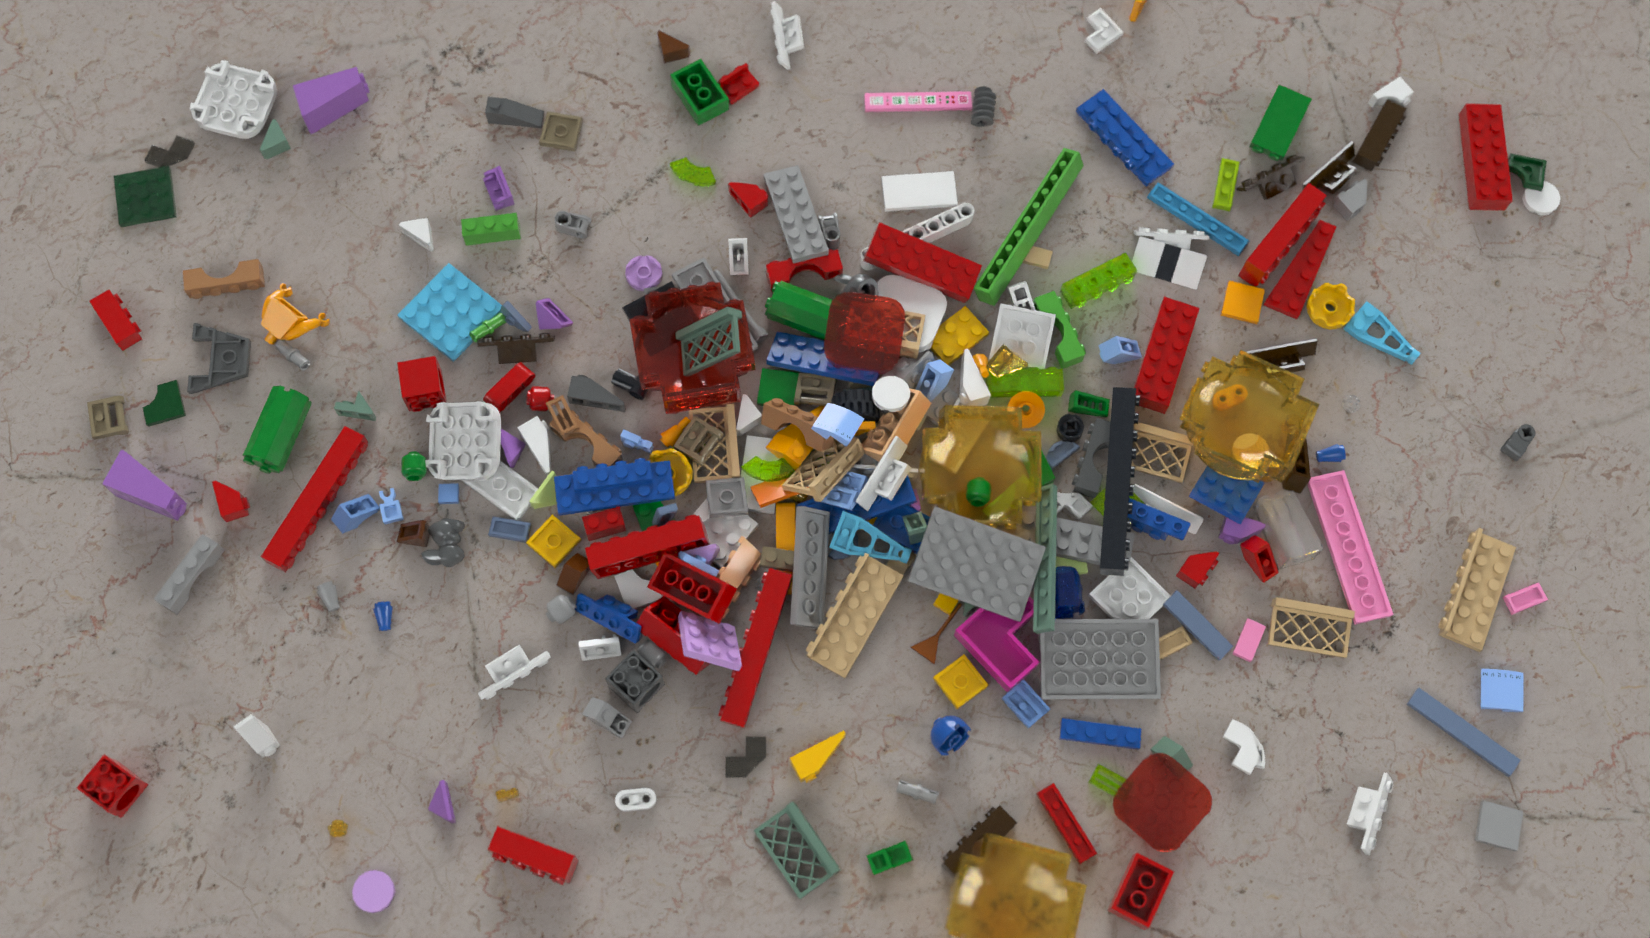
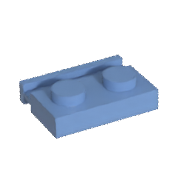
[1002,679,1050,729]

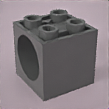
[605,649,665,713]

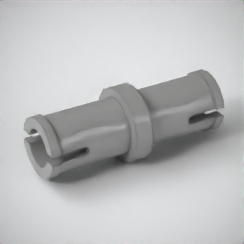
[275,340,311,371]
[896,780,939,804]

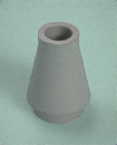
[317,581,340,612]

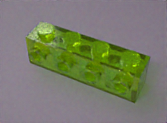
[1060,252,1137,309]
[986,367,1064,398]

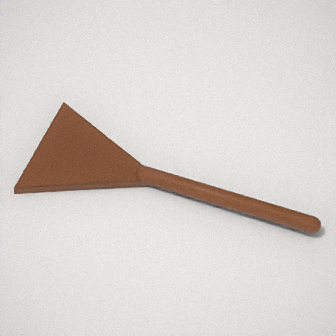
[910,603,962,665]

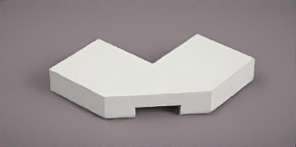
[1057,492,1093,520]
[1223,719,1260,775]

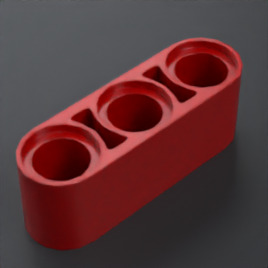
[483,362,536,413]

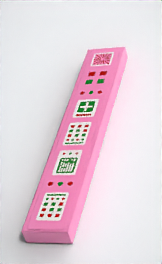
[864,91,972,112]

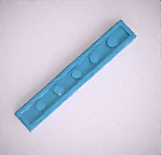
[1147,183,1250,257]

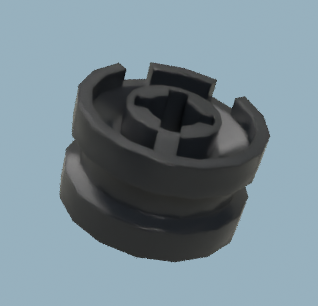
[1056,414,1084,443]

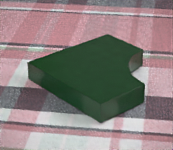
[1508,153,1547,191]
[142,380,186,427]

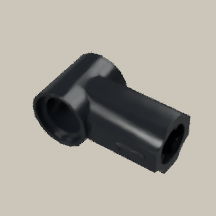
[611,368,652,400]

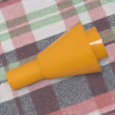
[972,353,989,378]
[660,416,691,447]

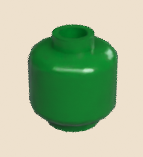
[401,451,427,481]
[966,477,991,507]

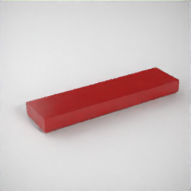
[1036,783,1098,865]

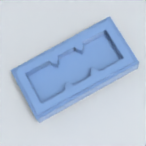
[677,551,719,576]

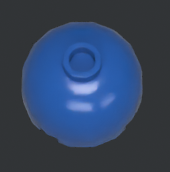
[930,715,971,756]

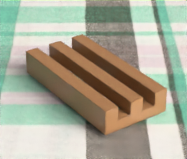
[546,395,579,437]

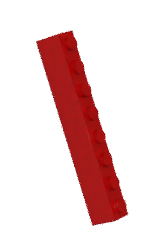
[261,426,368,573]
[718,568,793,729]

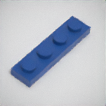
[1059,718,1142,750]

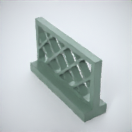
[676,307,742,377]
[754,801,841,899]

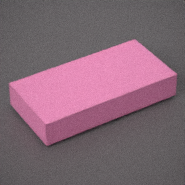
[1503,582,1548,615]
[1232,618,1266,662]

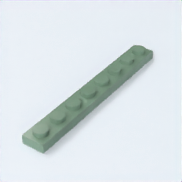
[1033,484,1057,634]

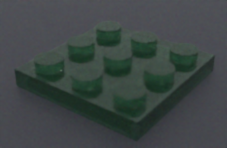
[114,166,177,228]

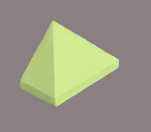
[529,471,557,509]

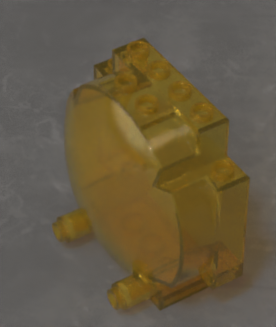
[1179,350,1320,483]
[919,405,1042,529]
[944,833,1087,938]

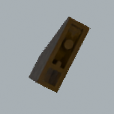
[1282,434,1311,494]

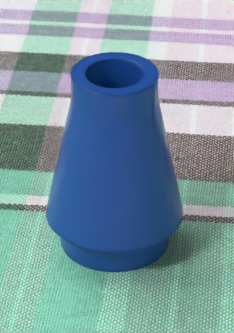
[1316,444,1346,462]
[373,601,393,631]

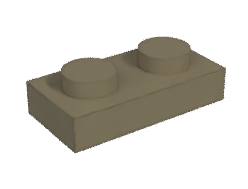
[760,546,794,572]

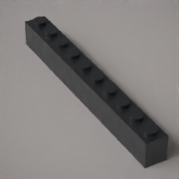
[1100,387,1140,576]

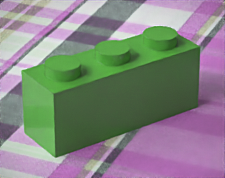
[461,213,521,246]

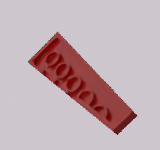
[1263,220,1337,320]

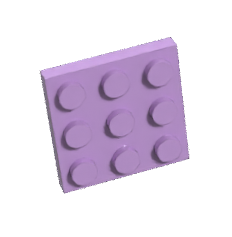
[678,611,742,671]

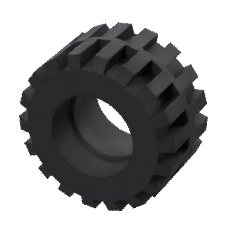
[831,389,880,424]

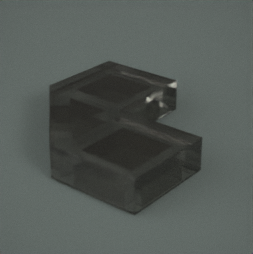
[144,136,195,169]
[725,736,766,778]

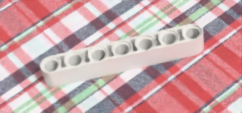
[860,203,974,270]

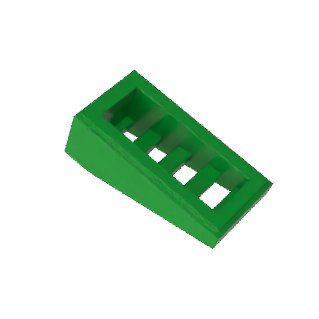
[1068,390,1110,418]

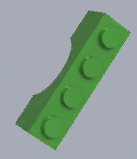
[1033,291,1086,369]

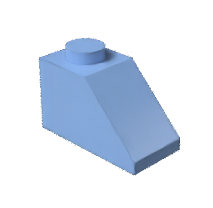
[1098,336,1142,364]
[915,360,954,402]

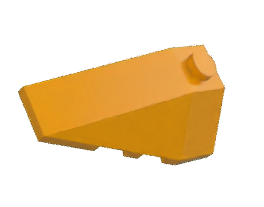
[766,406,825,470]

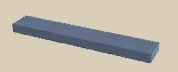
[1407,688,1521,777]

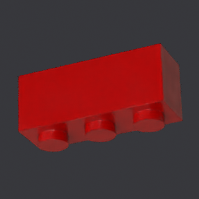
[89,289,142,351]

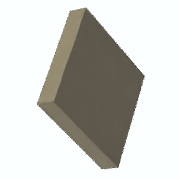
[539,111,583,152]

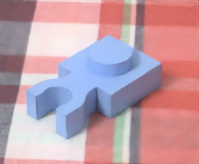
[620,429,654,454]
[379,488,404,525]

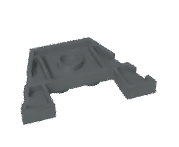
[187,323,251,394]

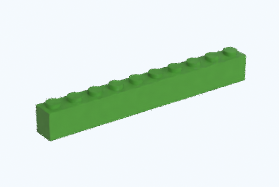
[974,148,1084,306]

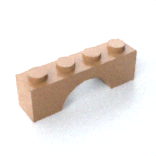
[183,259,265,299]
[761,398,834,452]
[549,408,623,467]

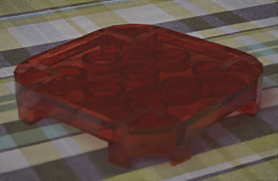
[824,292,905,374]
[1112,752,1212,852]

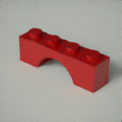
[766,249,843,292]

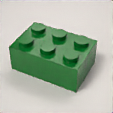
[670,59,729,126]

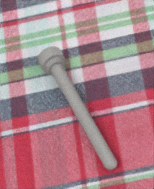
[714,270,768,344]

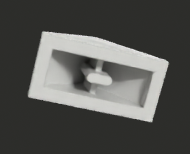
[399,218,434,252]
[728,238,749,275]
[736,394,762,436]

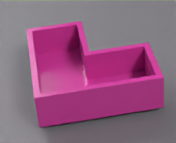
[954,596,1039,693]

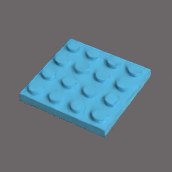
[398,263,502,362]

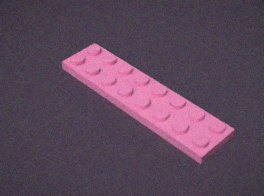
[1307,470,1394,625]

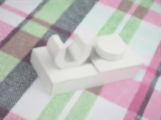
[579,634,621,661]

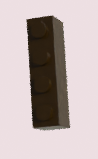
[1352,99,1406,172]

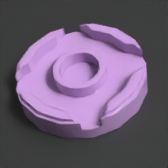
[625,255,662,291]
[352,870,395,913]

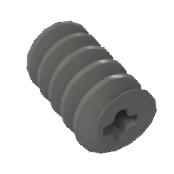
[971,86,996,127]

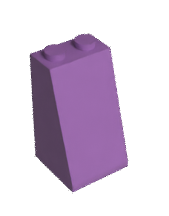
[293,67,370,134]
[102,450,187,521]

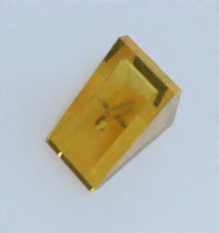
[986,344,1028,378]

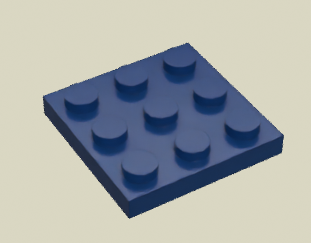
[1189,456,1265,525]

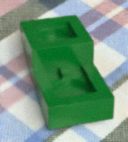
[867,841,914,875]

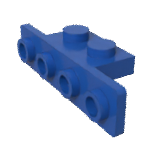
[1128,498,1190,541]
[575,593,642,644]

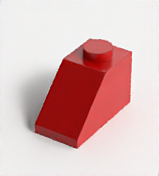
[728,182,769,218]
[212,480,250,522]
[1240,535,1279,583]

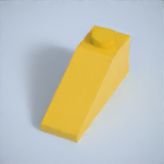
[790,730,846,783]

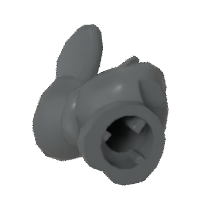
[835,274,879,303]
[421,518,465,567]

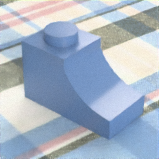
[331,494,380,534]

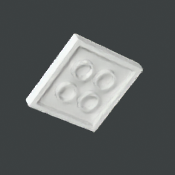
[989,304,1056,370]
[693,498,759,568]
[1088,557,1170,619]

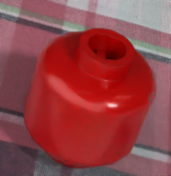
[526,386,554,412]

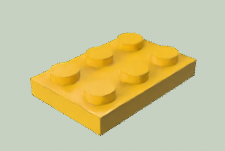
[930,306,990,365]

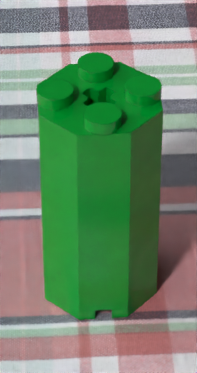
[765,281,850,343]
[243,385,312,474]

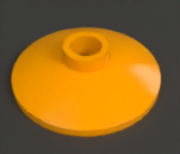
[1007,391,1045,428]

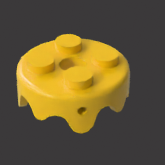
[1306,283,1355,330]
[648,448,693,496]

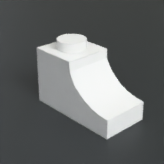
[1368,77,1414,108]

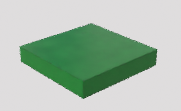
[757,368,799,406]

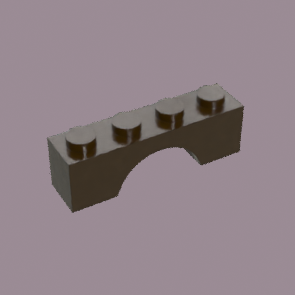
[941,805,1017,883]

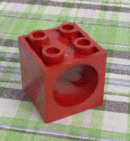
[397,356,447,412]
[76,754,149,818]

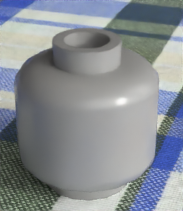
[546,595,576,624]
[637,639,667,668]

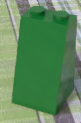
[1249,84,1312,161]

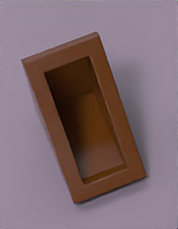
[657,30,690,63]
[397,520,430,547]
[556,553,590,595]

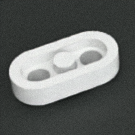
[615,788,656,812]

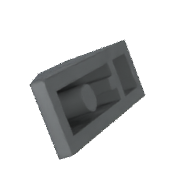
[485,97,544,128]
[567,375,626,412]

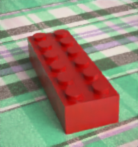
[1458,104,1513,211]
[1238,183,1327,287]
[863,222,982,303]
[1133,296,1200,414]
[585,515,710,579]

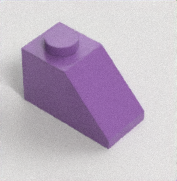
[1218,517,1266,544]

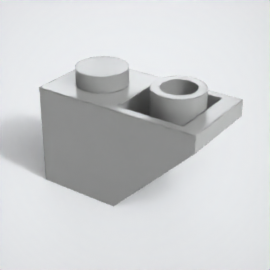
[1333,178,1367,221]
[582,697,632,739]

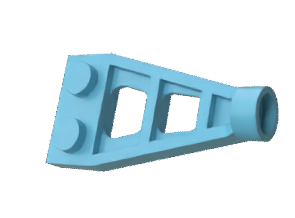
[1343,301,1421,365]
[829,511,912,564]

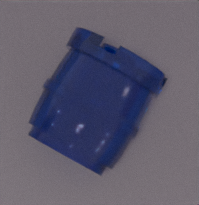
[1055,566,1085,619]

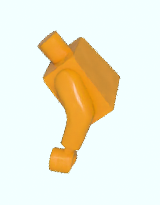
[261,283,330,345]

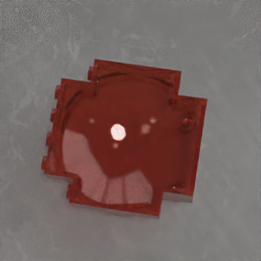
[629,282,756,414]

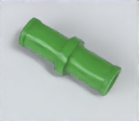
[469,313,507,342]

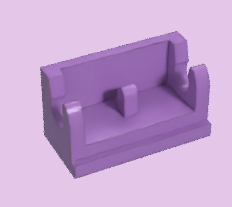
[483,166,514,211]

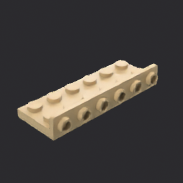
[1438,528,1516,652]
[806,553,904,679]

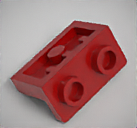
[718,63,760,105]

